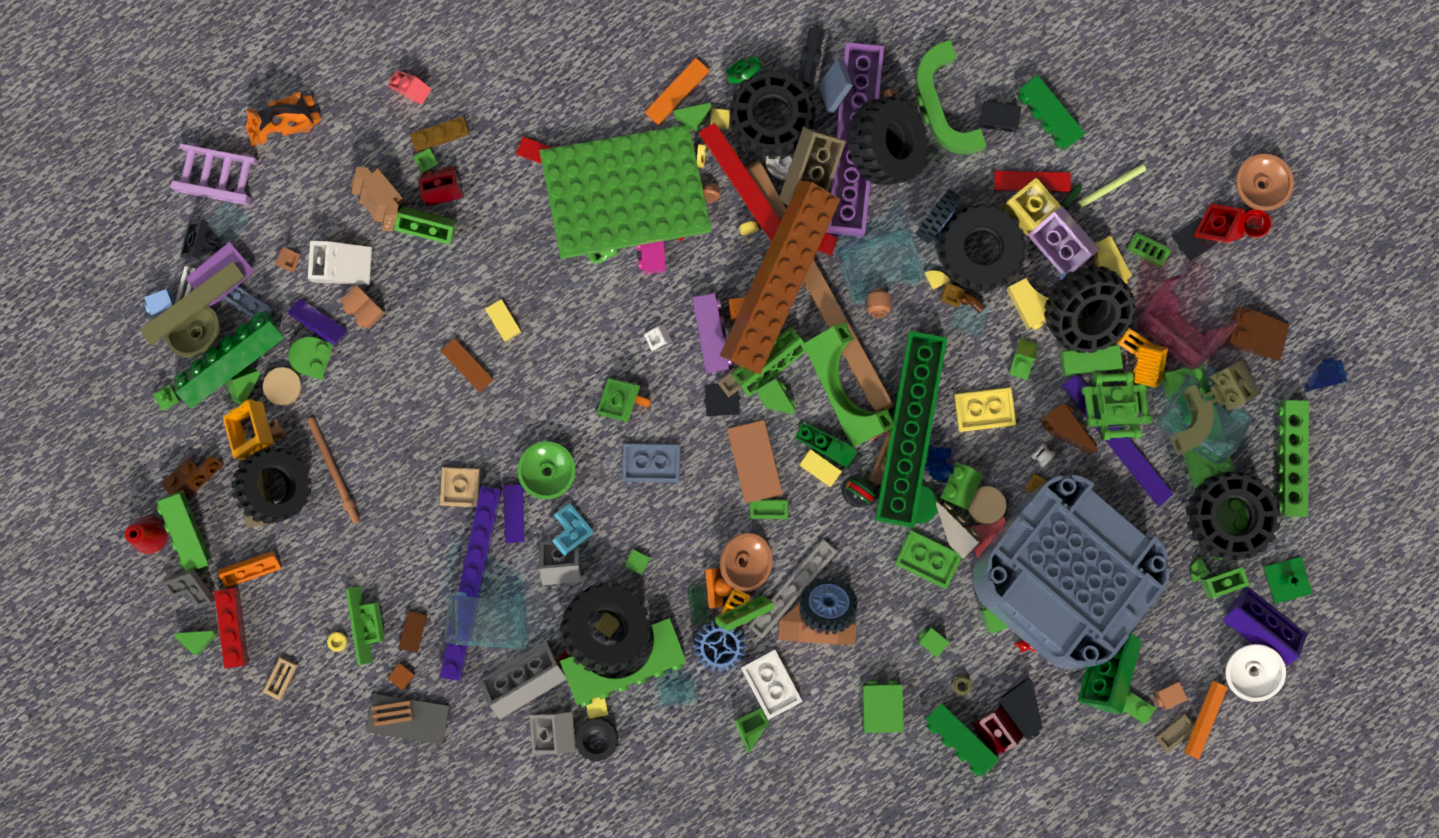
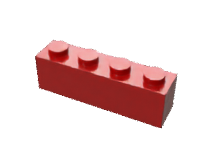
[214,588,249,669]

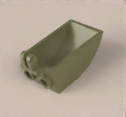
[1205,359,1261,411]

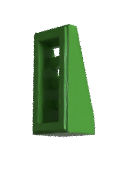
[1127,232,1172,268]

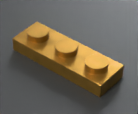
[410,116,470,153]

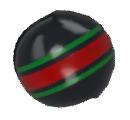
[841,475,876,508]

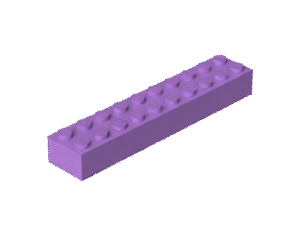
[826,42,884,237]

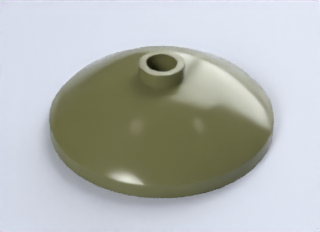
[165,306,220,358]

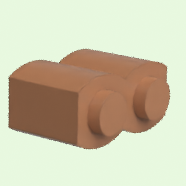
[340,285,385,329]

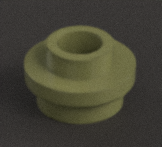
[952,676,972,695]

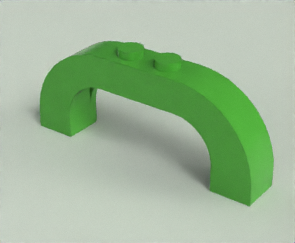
[916,40,987,154]

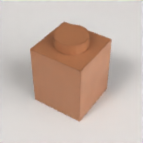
[1154,681,1188,710]

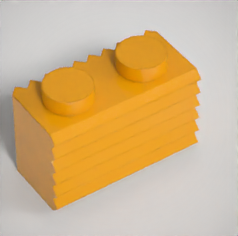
[1133,343,1168,388]

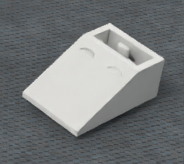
[308,241,372,285]

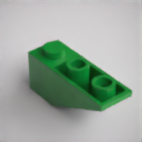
[794,422,857,468]

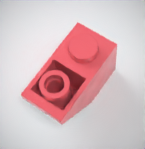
[388,70,432,105]

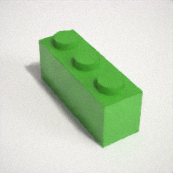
[394,206,458,245]
[1060,343,1123,376]

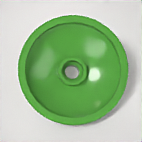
[518,441,576,499]

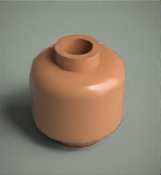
[866,288,891,318]

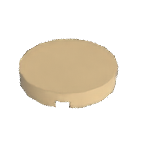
[263,367,302,406]
[968,486,1006,525]

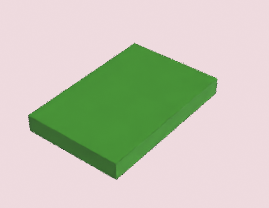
[894,529,962,589]

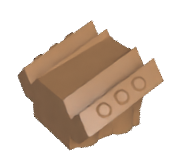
[351,166,406,231]

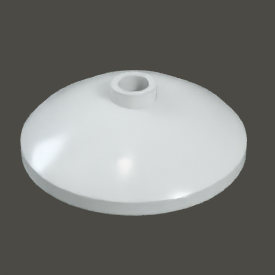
[1225,644,1286,701]

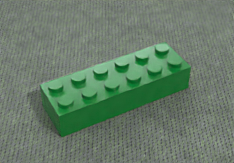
[173,310,284,409]

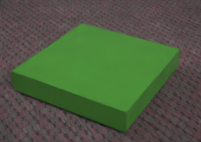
[596,378,640,423]

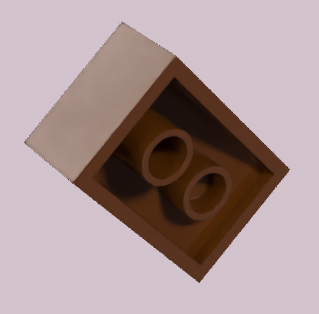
[1224,307,1290,362]

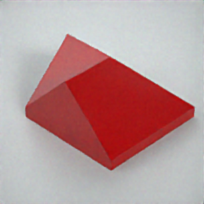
[1194,203,1245,243]

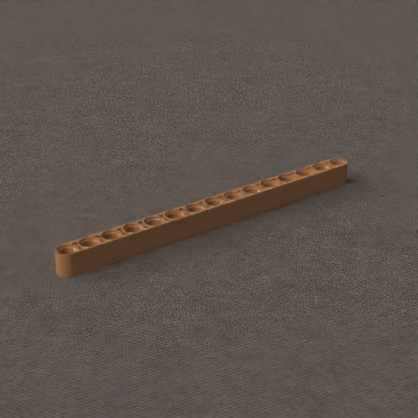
[745,160,894,412]

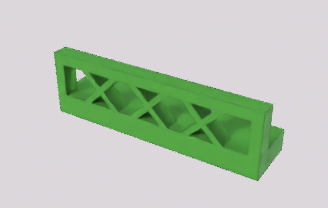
[731,327,806,397]

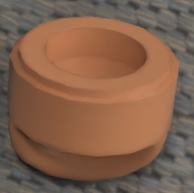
[703,183,720,203]

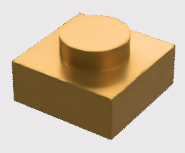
[939,283,965,308]

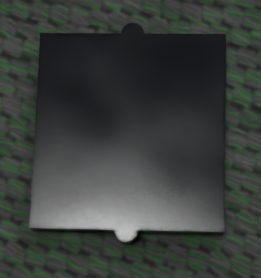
[1172,218,1217,262]
[704,384,741,417]

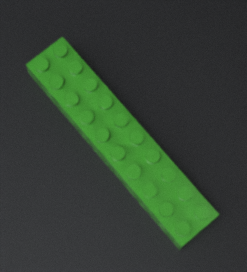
[1162,363,1249,560]

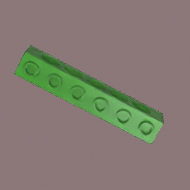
[1276,400,1309,517]

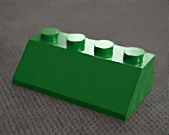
[1077,633,1142,715]

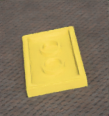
[954,387,1016,432]

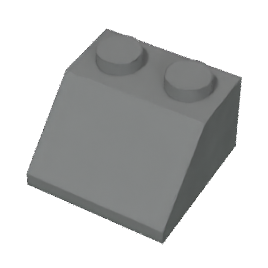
[539,541,581,585]
[529,712,575,754]

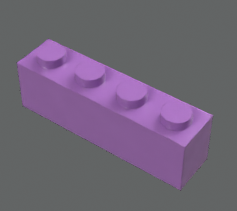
[692,293,732,374]

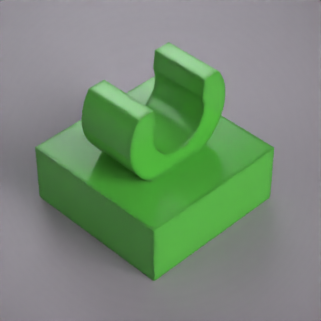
[153,385,180,411]

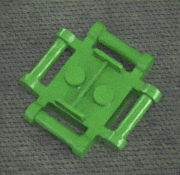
[1082,371,1153,440]

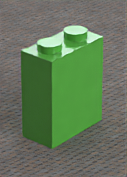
[862,680,904,733]

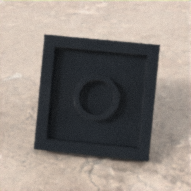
[180,220,218,259]

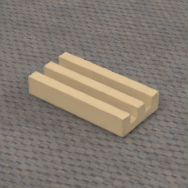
[263,657,298,700]

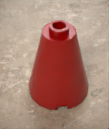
[125,516,168,554]

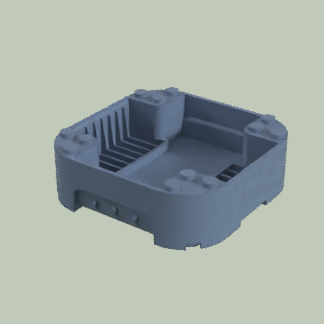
[973,475,1170,670]

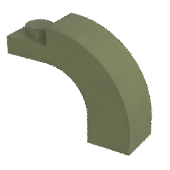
[1170,384,1214,456]

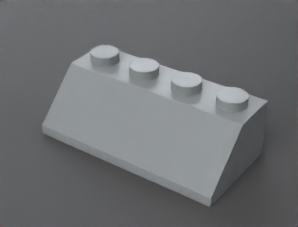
[479,641,567,719]

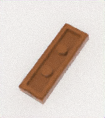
[441,338,494,393]

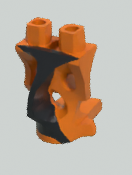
[245,92,321,147]

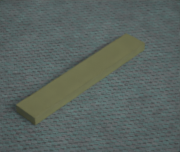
[140,262,246,346]

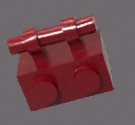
[418,166,464,207]
[972,704,1023,755]

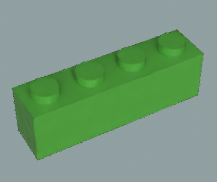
[156,490,212,571]

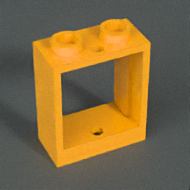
[223,399,274,460]

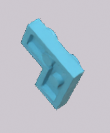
[553,503,594,556]

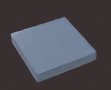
[818,58,853,113]

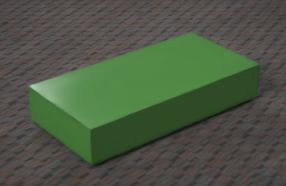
[750,499,788,519]

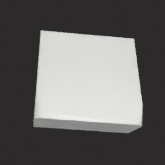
[644,325,672,351]

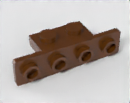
[155,455,224,511]

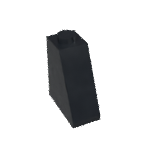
[997,677,1042,740]

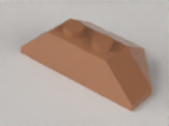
[778,603,856,645]

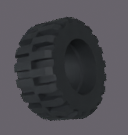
[231,447,312,524]

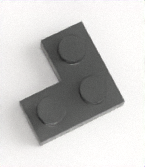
[162,569,215,608]

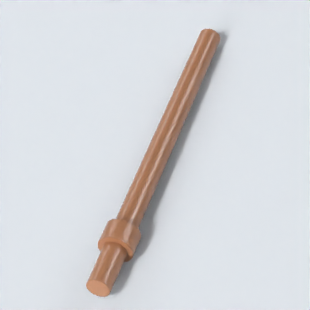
[307,417,360,524]

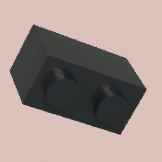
[978,100,1021,133]

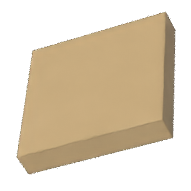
[440,467,481,507]

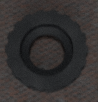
[575,717,618,762]

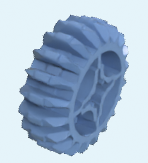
[694,620,746,672]

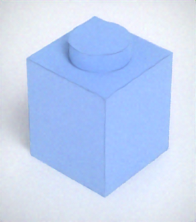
[144,289,175,317]

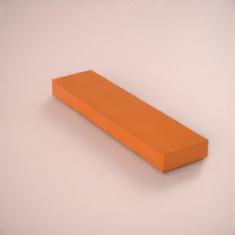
[645,58,710,126]
[1184,681,1228,759]

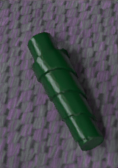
[1060,184,1083,211]

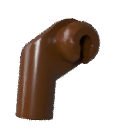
[960,292,986,314]

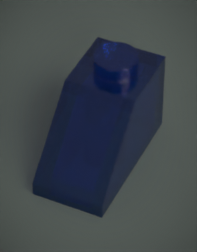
[1304,357,1347,392]

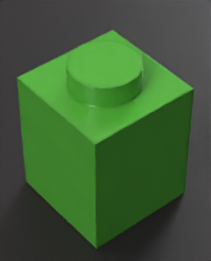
[918,627,950,658]

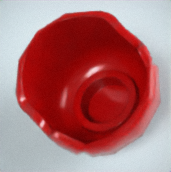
[1244,209,1272,238]

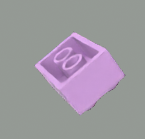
[1028,206,1100,273]

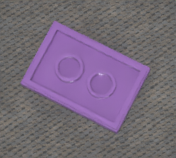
[185,242,255,308]

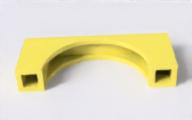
[1006,236,1132,330]

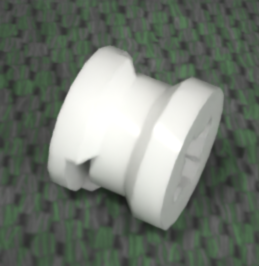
[1031,443,1056,467]

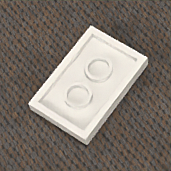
[741,649,803,720]

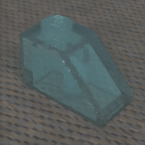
[657,683,698,707]

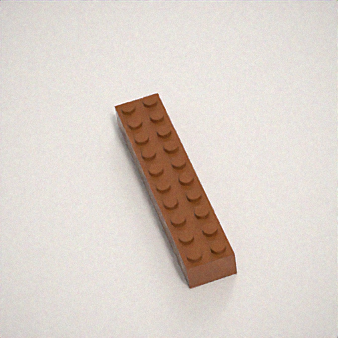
[719,181,841,375]

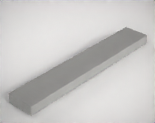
[748,539,838,639]

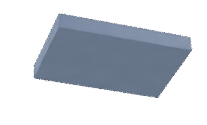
[622,443,680,483]

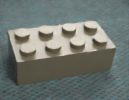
[779,127,846,205]

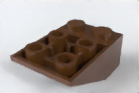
[1039,403,1098,454]

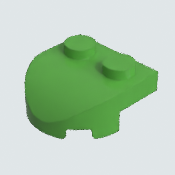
[288,337,333,380]

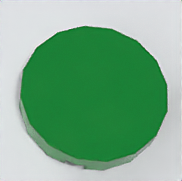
[725,56,762,84]
[915,486,938,524]

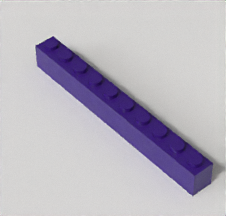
[440,486,503,681]

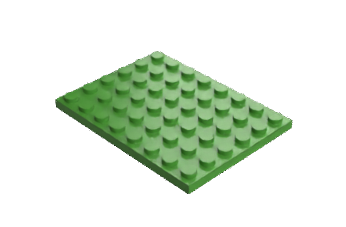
[539,125,712,259]

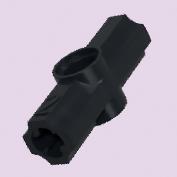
[797,27,825,87]

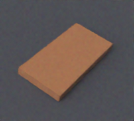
[727,420,783,504]

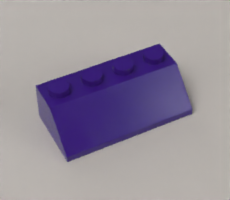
[1223,586,1307,667]

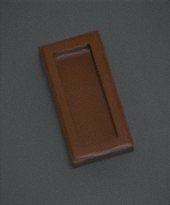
[398,611,428,653]

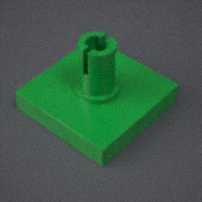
[1263,557,1313,604]

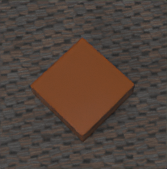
[387,663,415,690]

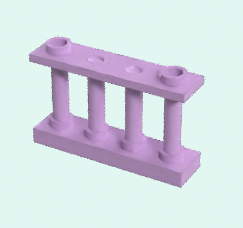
[170,142,259,205]

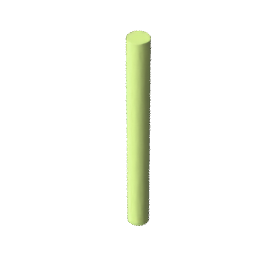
[1077,164,1146,208]

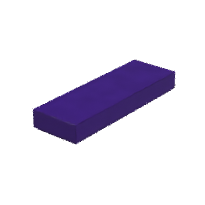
[288,299,347,346]
[503,484,525,543]

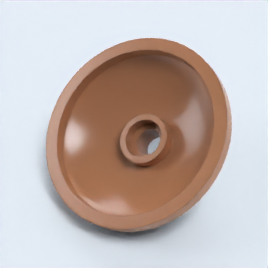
[1236,154,1294,211]
[720,533,772,591]

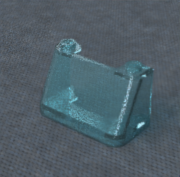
[834,229,925,305]
[1156,373,1254,464]
[444,592,529,649]

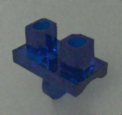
[924,445,954,483]

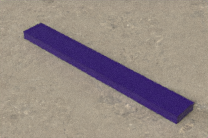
[1061,374,1174,507]

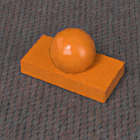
[705,568,732,608]

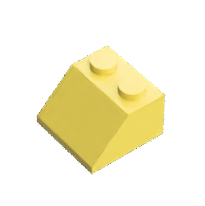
[1002,178,1061,236]

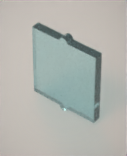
[207,201,249,244]
[949,303,991,338]

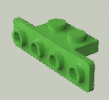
[346,586,385,665]

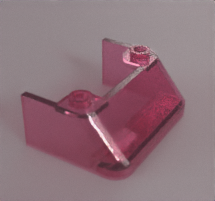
[1139,275,1238,369]

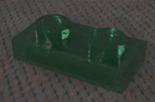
[688,585,711,626]

